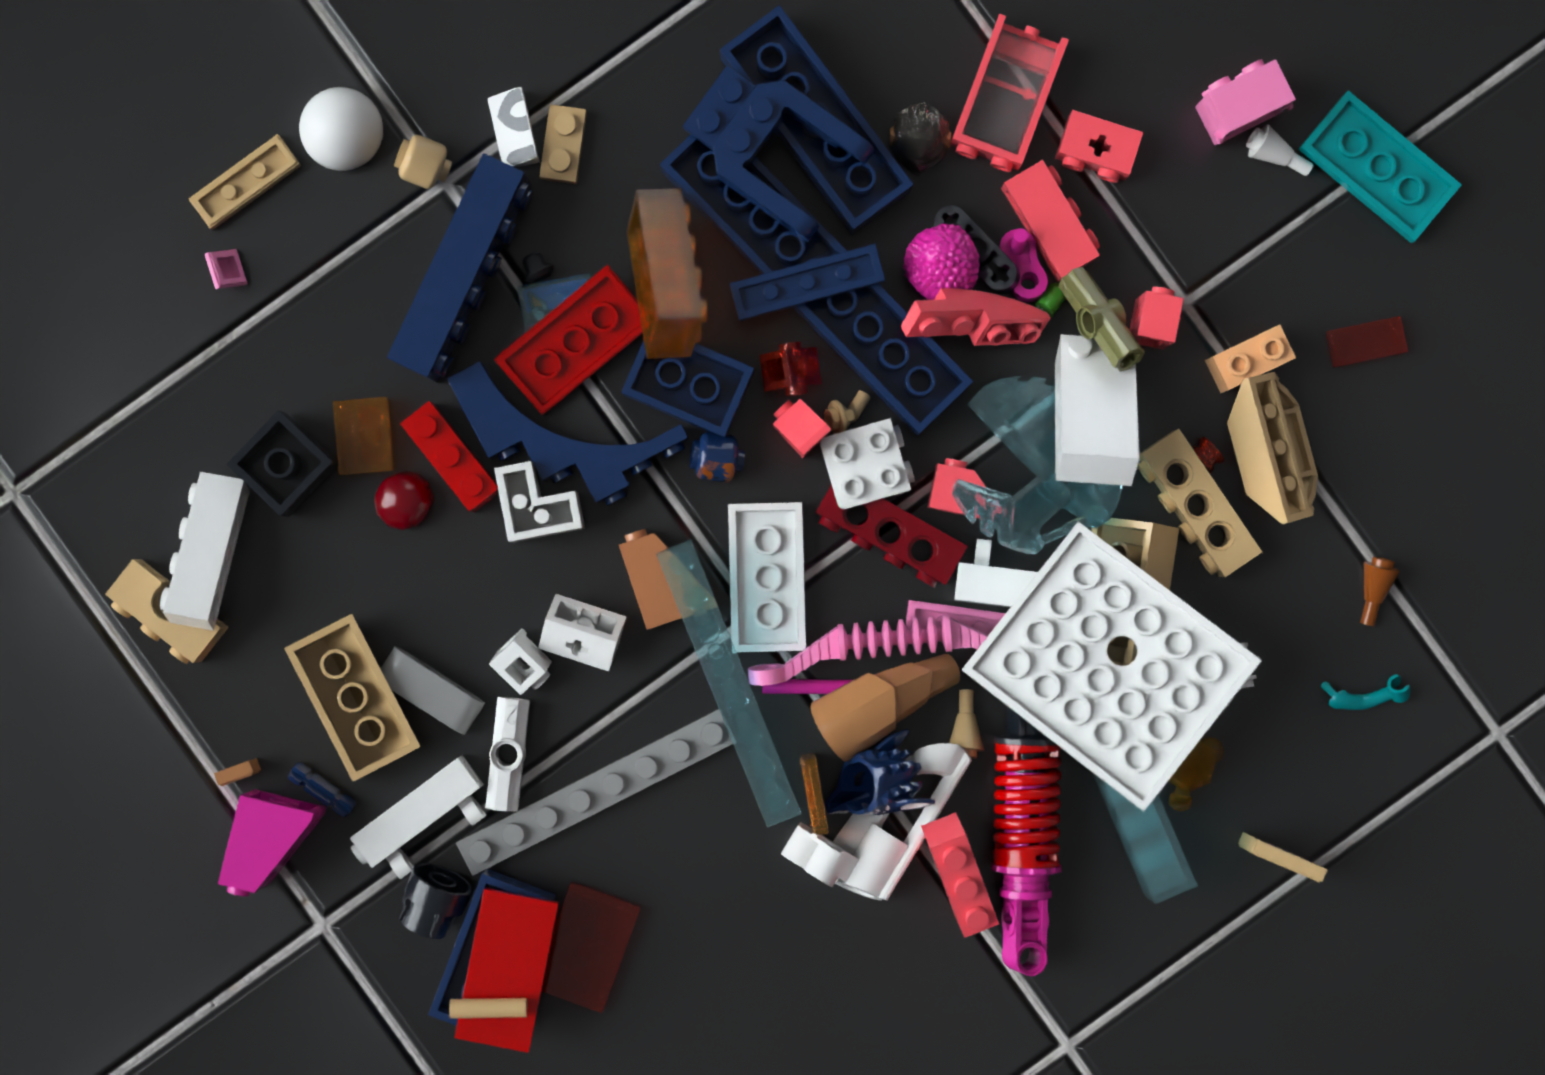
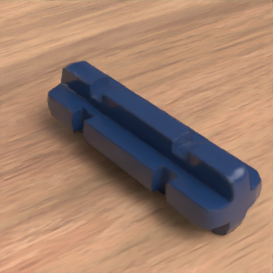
[288,762,356,817]

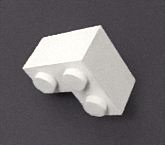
[494,461,585,543]

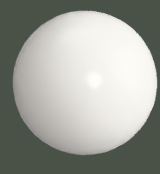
[299,87,383,171]

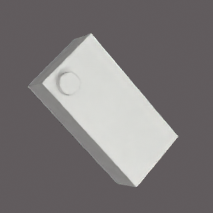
[1055,334,1139,486]

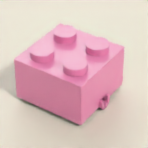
[1195,59,1296,146]

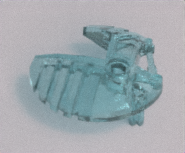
[952,376,1122,554]

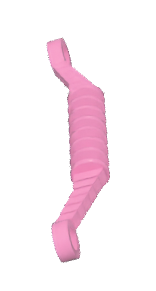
[748,615,988,686]

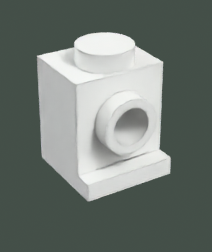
[489,628,552,695]

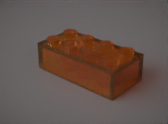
[626,189,707,359]

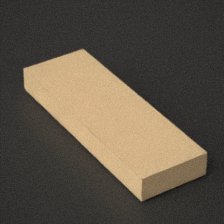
[189,134,302,230]

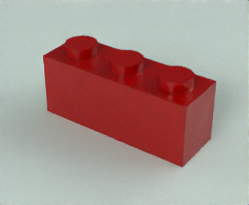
[400,401,499,513]

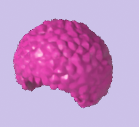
[903,223,980,300]

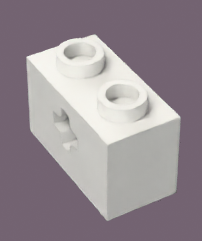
[538,594,626,671]

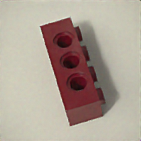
[816,484,968,588]

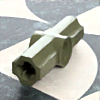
[1058,267,1145,372]

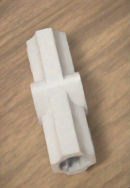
[485,697,530,812]

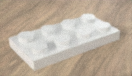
[728,502,806,652]

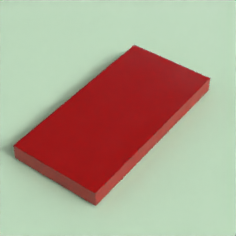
[494,264,656,416]
[454,887,559,1053]

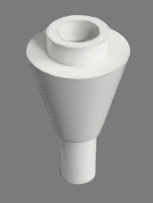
[1246,124,1313,176]

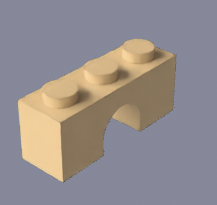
[105,559,229,664]

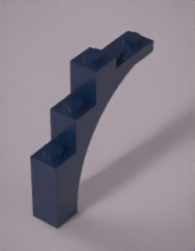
[447,362,689,506]

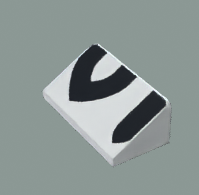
[487,87,540,168]

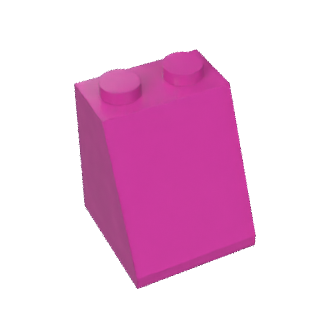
[218,789,327,897]

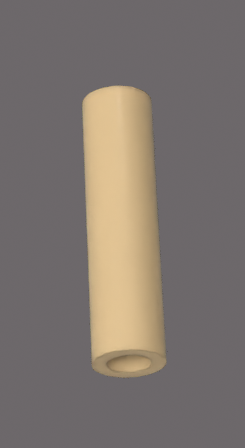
[449,998,528,1018]

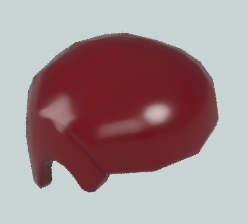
[374,470,434,530]

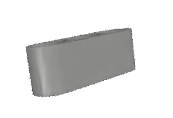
[380,646,485,735]

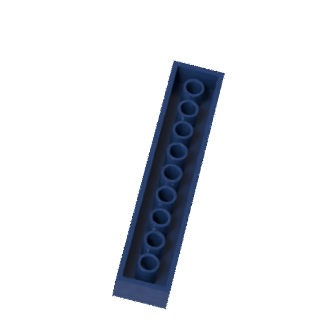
[659,134,973,436]

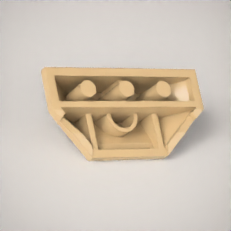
[1227,372,1318,524]

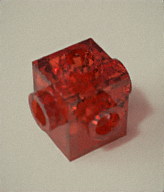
[760,342,822,397]

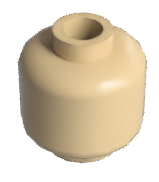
[394,134,452,189]

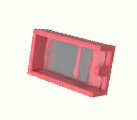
[951,14,1069,172]

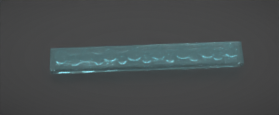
[656,540,802,828]

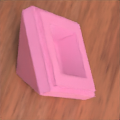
[205,249,248,289]

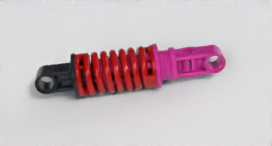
[991,706,1062,976]

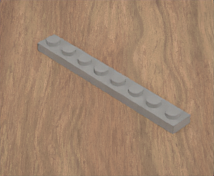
[456,708,737,876]

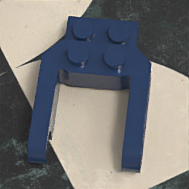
[682,66,875,242]

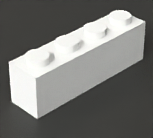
[160,472,250,631]

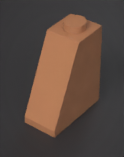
[619,529,718,630]

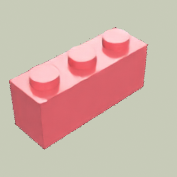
[1001,160,1100,283]
[921,812,999,938]

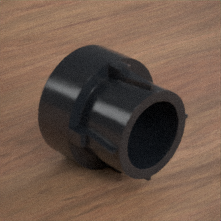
[398,863,473,939]

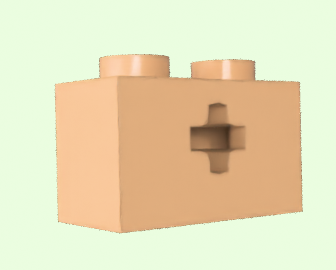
[1205,324,1296,393]

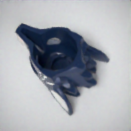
[824,729,936,815]

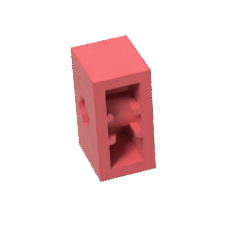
[1055,110,1143,183]
[1129,287,1184,350]

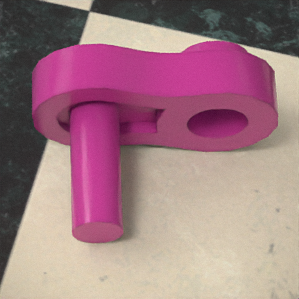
[999,228,1048,302]

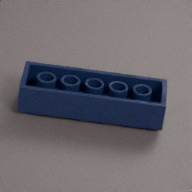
[719,5,914,235]
[387,153,533,383]

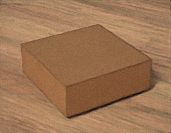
[214,758,261,786]

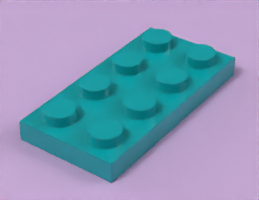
[1298,90,1462,243]

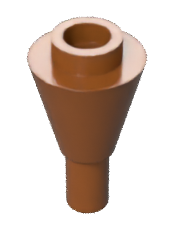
[1360,556,1400,626]

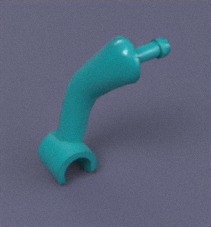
[1321,674,1411,710]

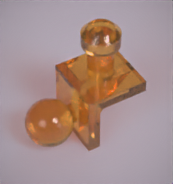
[1168,737,1224,812]

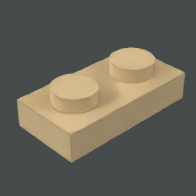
[539,104,587,185]

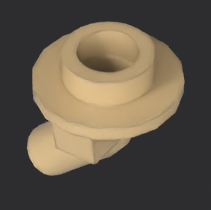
[824,390,871,434]

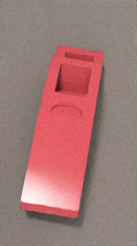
[901,288,1051,346]

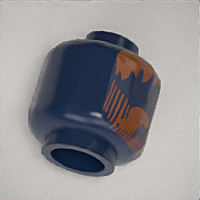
[689,432,745,482]

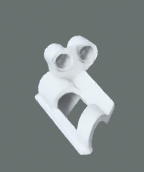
[781,743,972,901]

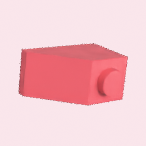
[773,399,831,458]
[927,458,1004,522]

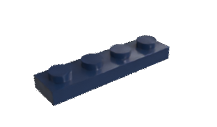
[729,244,885,321]

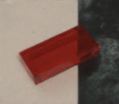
[1326,316,1408,368]

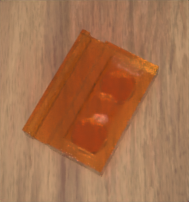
[333,397,395,476]

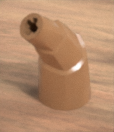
[810,654,960,762]

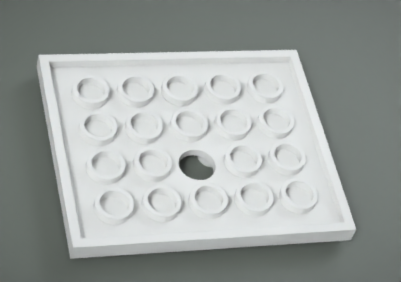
[962,522,1262,812]

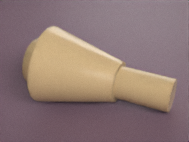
[949,689,985,759]

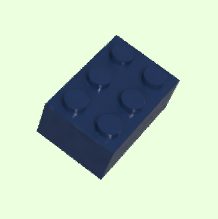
[621,324,754,438]

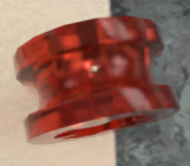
[1191,436,1225,473]

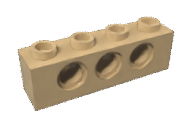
[1137,429,1262,577]

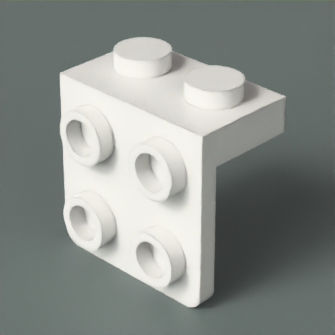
[820,418,915,509]

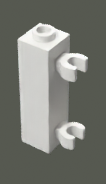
[954,539,1038,608]
[350,755,487,879]

